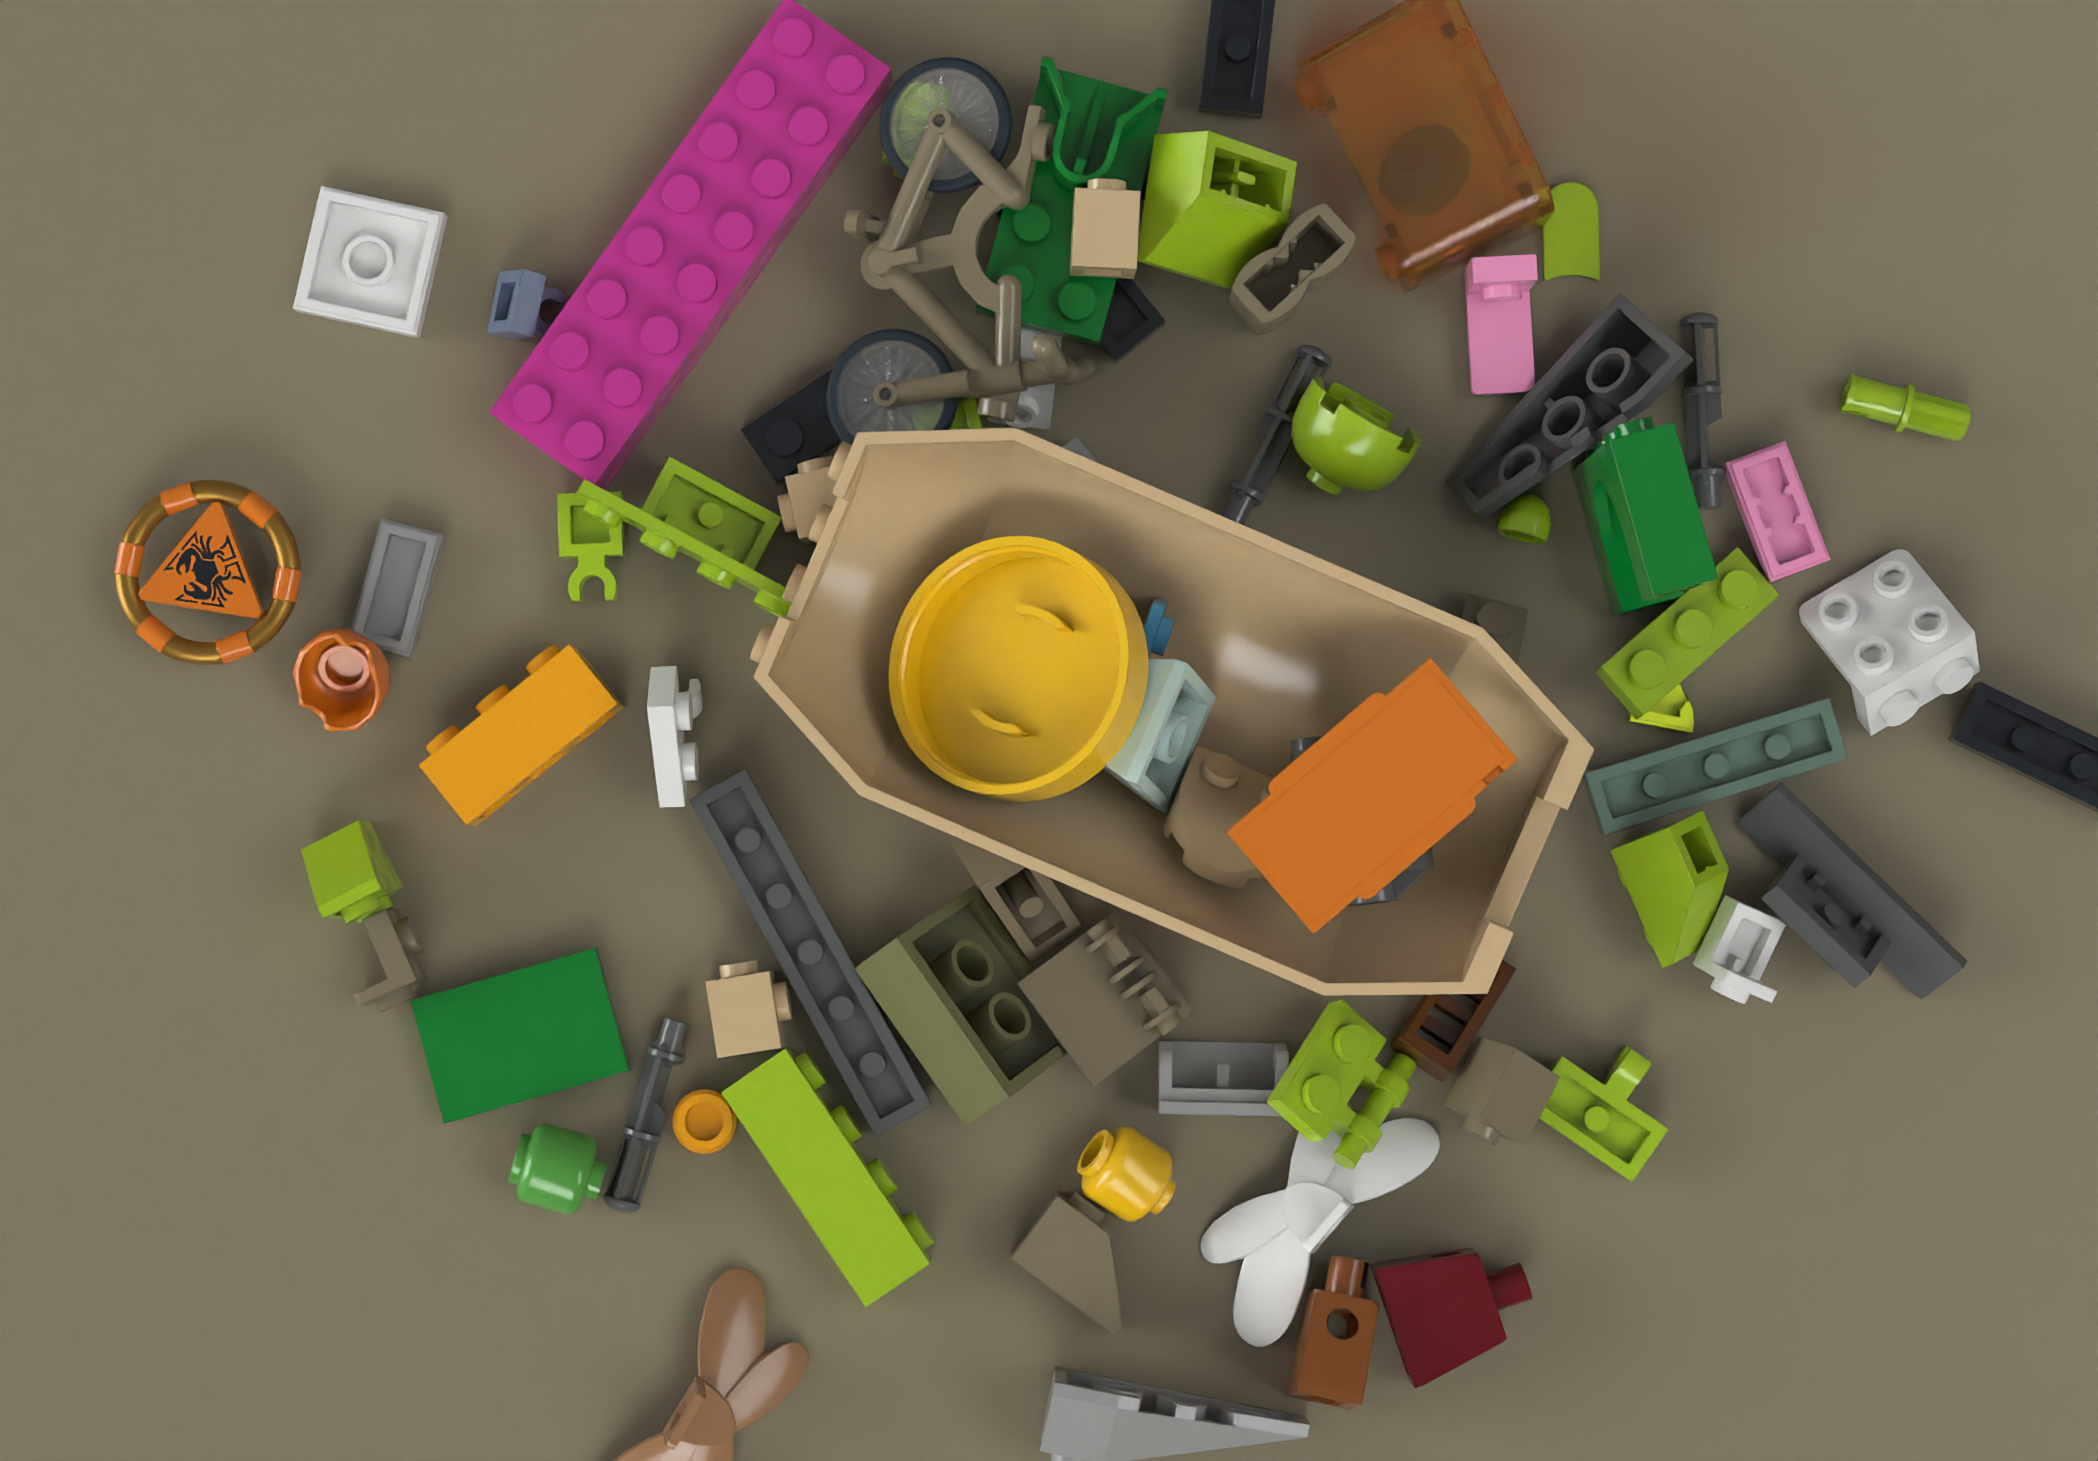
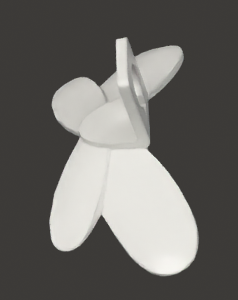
[1200,1102,1440,1347]

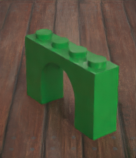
[1572,416,1718,617]

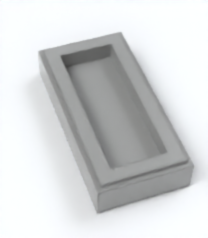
[351,518,446,658]

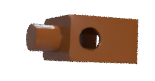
[1286,1256,1379,1409]

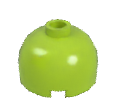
[1291,376,1423,496]

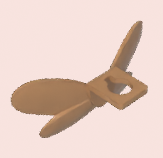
[613,1267,809,1461]

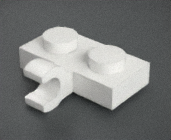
[647,666,703,808]

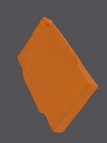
[1227,658,1518,934]

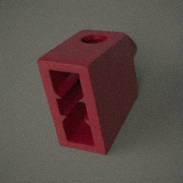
[1370,1248,1533,1388]

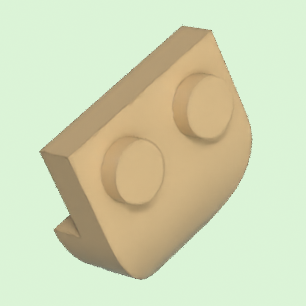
[1163,745,1273,888]

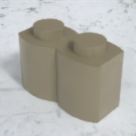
[1228,203,1357,335]

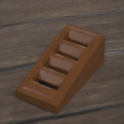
[1390,960,1516,1082]

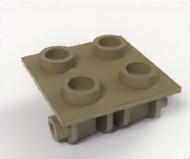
[1016,909,1193,1088]

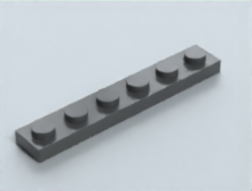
[689,769,932,1137]

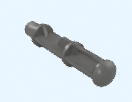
[1680,312,1726,510]
[1221,344,1332,525]
[603,1017,689,1213]

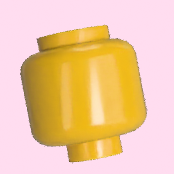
[1077,1126,1176,1222]

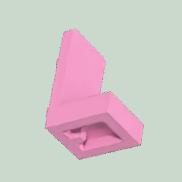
[1464,254,1538,396]

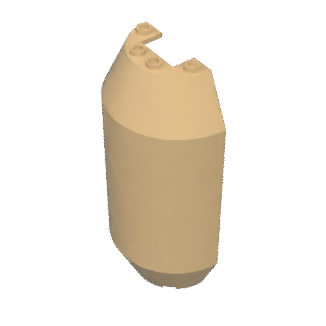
[750,428,1594,996]

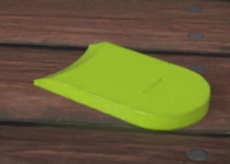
[1542,182,1600,282]

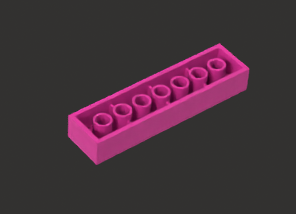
[489,0,894,490]

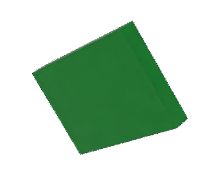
[410,948,631,1124]

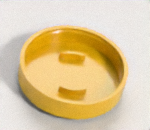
[888,536,1149,802]

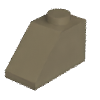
[950,838,1083,963]
[1011,1191,1123,1336]

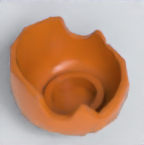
[293,628,391,732]

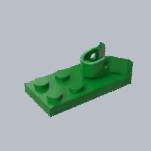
[976,56,1168,346]

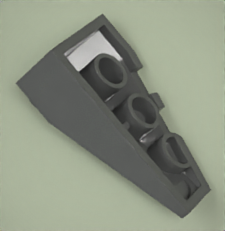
[1446,293,1694,519]

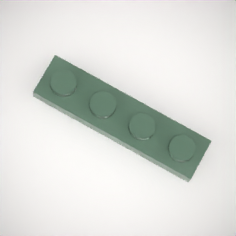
[1582,698,1849,835]

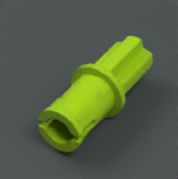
[1839,373,1971,441]

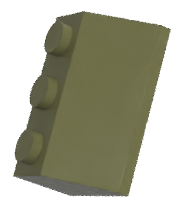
[854,885,1067,1127]

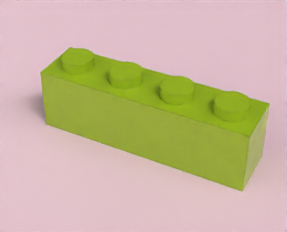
[721,1046,935,1308]

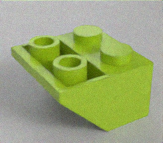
[1137,131,1297,289]

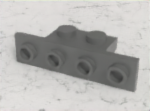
[1737,782,1967,1000]

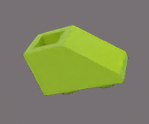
[1610,810,1729,968]
[301,820,404,924]

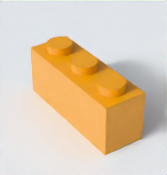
[419,644,625,827]

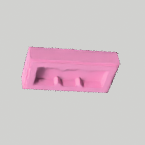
[1722,441,1831,583]

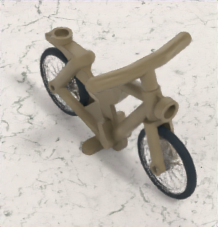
[826,57,1096,445]

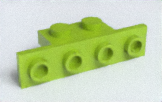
[575,456,792,617]

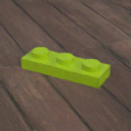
[1594,547,1780,720]

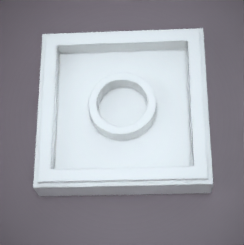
[293,186,448,339]

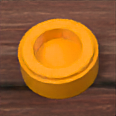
[672,1088,738,1154]

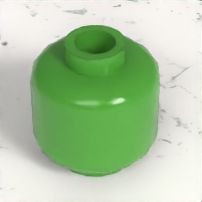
[508,1123,607,1215]

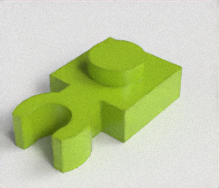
[557,491,626,603]

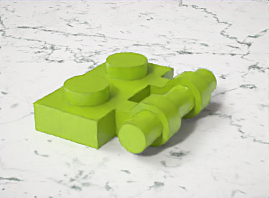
[1266,999,1417,1169]

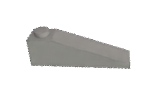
[1040,1366,1310,1461]

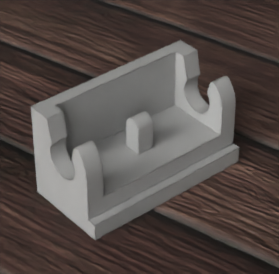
[1157,1040,1289,1116]

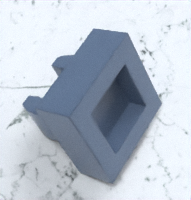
[487,269,566,340]

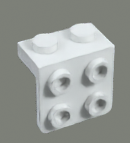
[1799,549,1980,736]

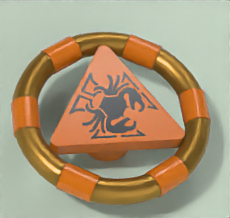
[114,480,302,666]

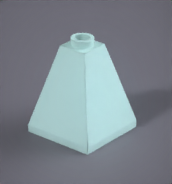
[1103,659,1216,813]

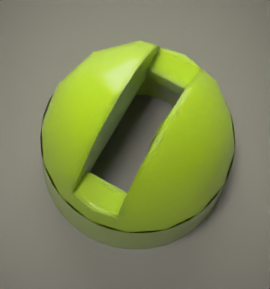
[1497,494,1552,545]

